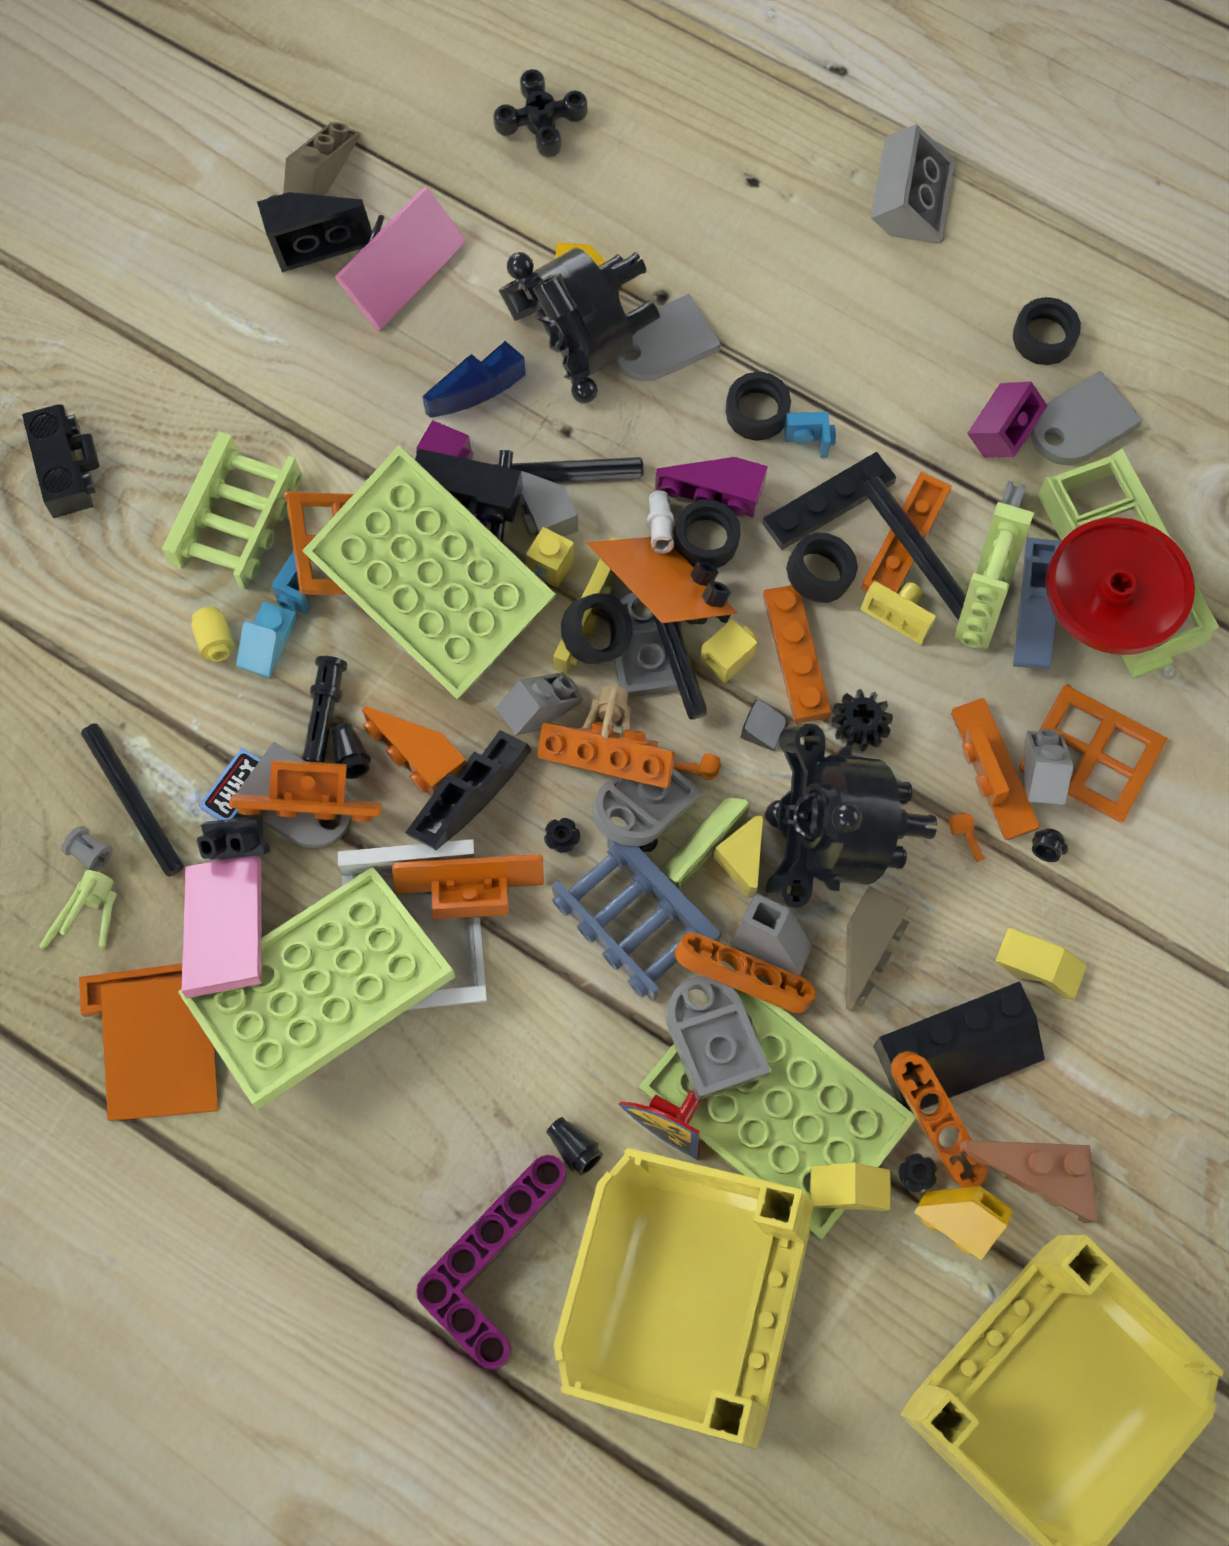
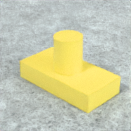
[860,581,936,645]

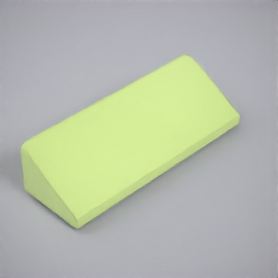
[660,797,749,890]

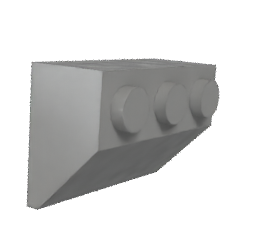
[871,124,955,244]

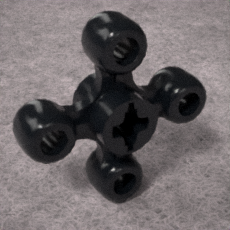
[493,69,588,158]

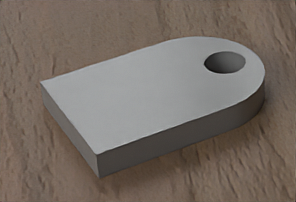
[614,294,721,381]
[1031,371,1143,465]
[609,593,684,697]
[236,742,351,849]
[592,768,702,847]
[666,976,771,1101]

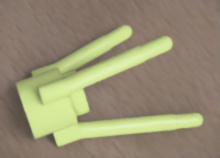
[39,870,117,950]

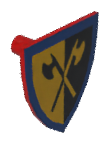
[618,1091,703,1160]

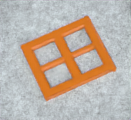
[284,492,354,595]
[1019,684,1168,824]

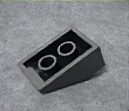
[257,192,372,272]

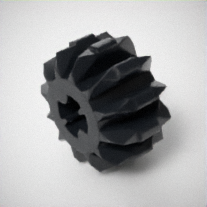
[830,688,893,752]

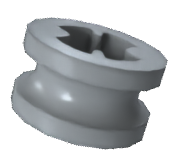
[1001,481,1026,508]

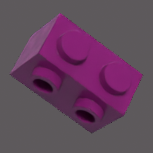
[967,381,1048,457]

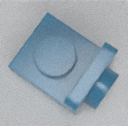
[784,412,836,458]
[271,551,310,614]

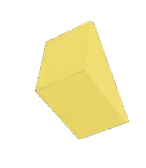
[714,816,763,898]
[810,1163,890,1211]

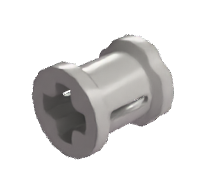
[61,826,113,872]

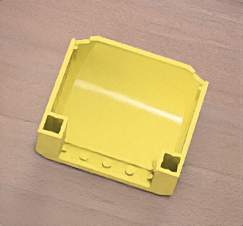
[553,1148,814,1449]
[900,1235,1224,1546]

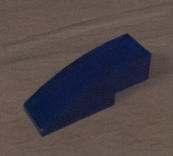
[422,341,526,418]

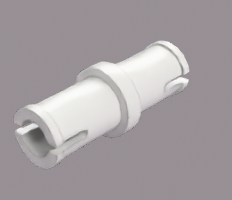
[647,491,675,554]

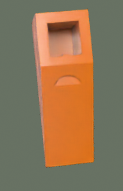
[362,706,466,795]

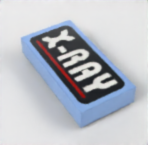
[198,748,261,820]

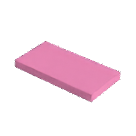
[335,188,467,330]
[182,855,262,998]

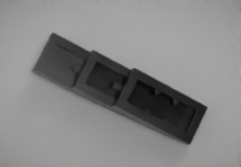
[405,730,532,851]

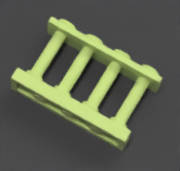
[162,431,302,589]
[954,502,1034,648]

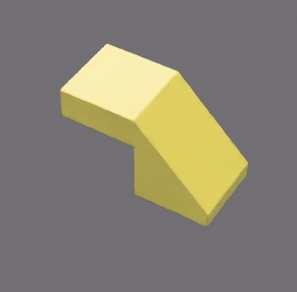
[995,928,1087,1000]

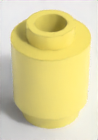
[191,607,235,662]

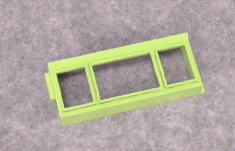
[1038,448,1219,679]

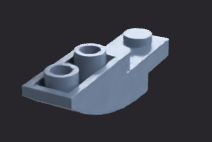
[1013,537,1061,670]

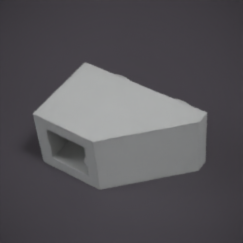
[517,471,578,537]
[496,672,583,735]
[1024,729,1073,805]
[730,893,813,976]

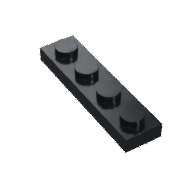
[762,451,896,550]

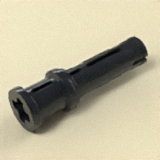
[301,656,348,763]

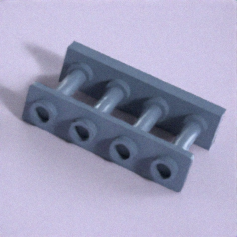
[552,837,721,1001]

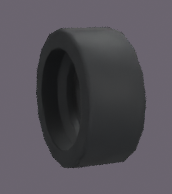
[1012,297,1081,365]
[725,371,791,441]
[673,500,741,568]
[786,532,858,603]
[561,593,633,664]

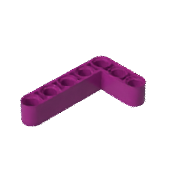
[416,1154,566,1370]

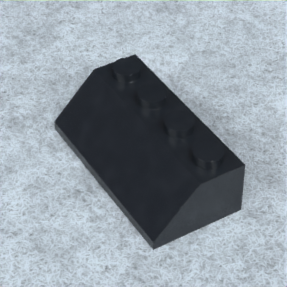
[873,981,1045,1113]

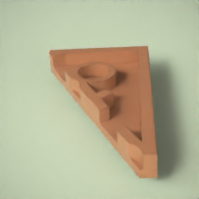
[960,1140,1097,1223]

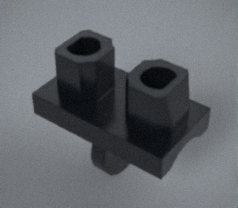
[685,561,731,625]
[197,816,270,860]

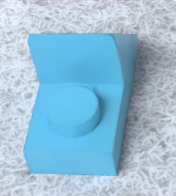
[236,601,298,679]

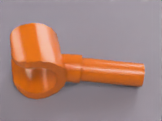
[673,753,721,780]
[949,813,985,862]

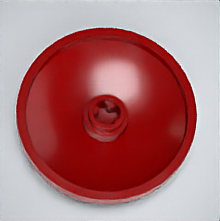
[1046,517,1195,655]

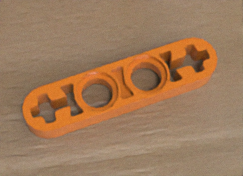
[674,932,816,1014]
[891,1051,987,1188]

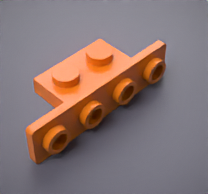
[951,698,1039,840]
[537,722,675,788]
[229,760,382,822]
[392,854,544,920]

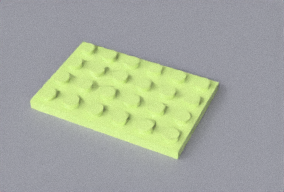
[302,445,557,699]
[178,866,456,1111]
[638,988,916,1241]

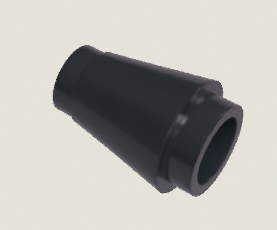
[332,723,371,779]
[546,1117,603,1176]

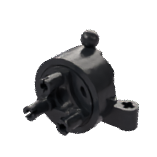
[498,248,660,404]
[765,723,937,908]

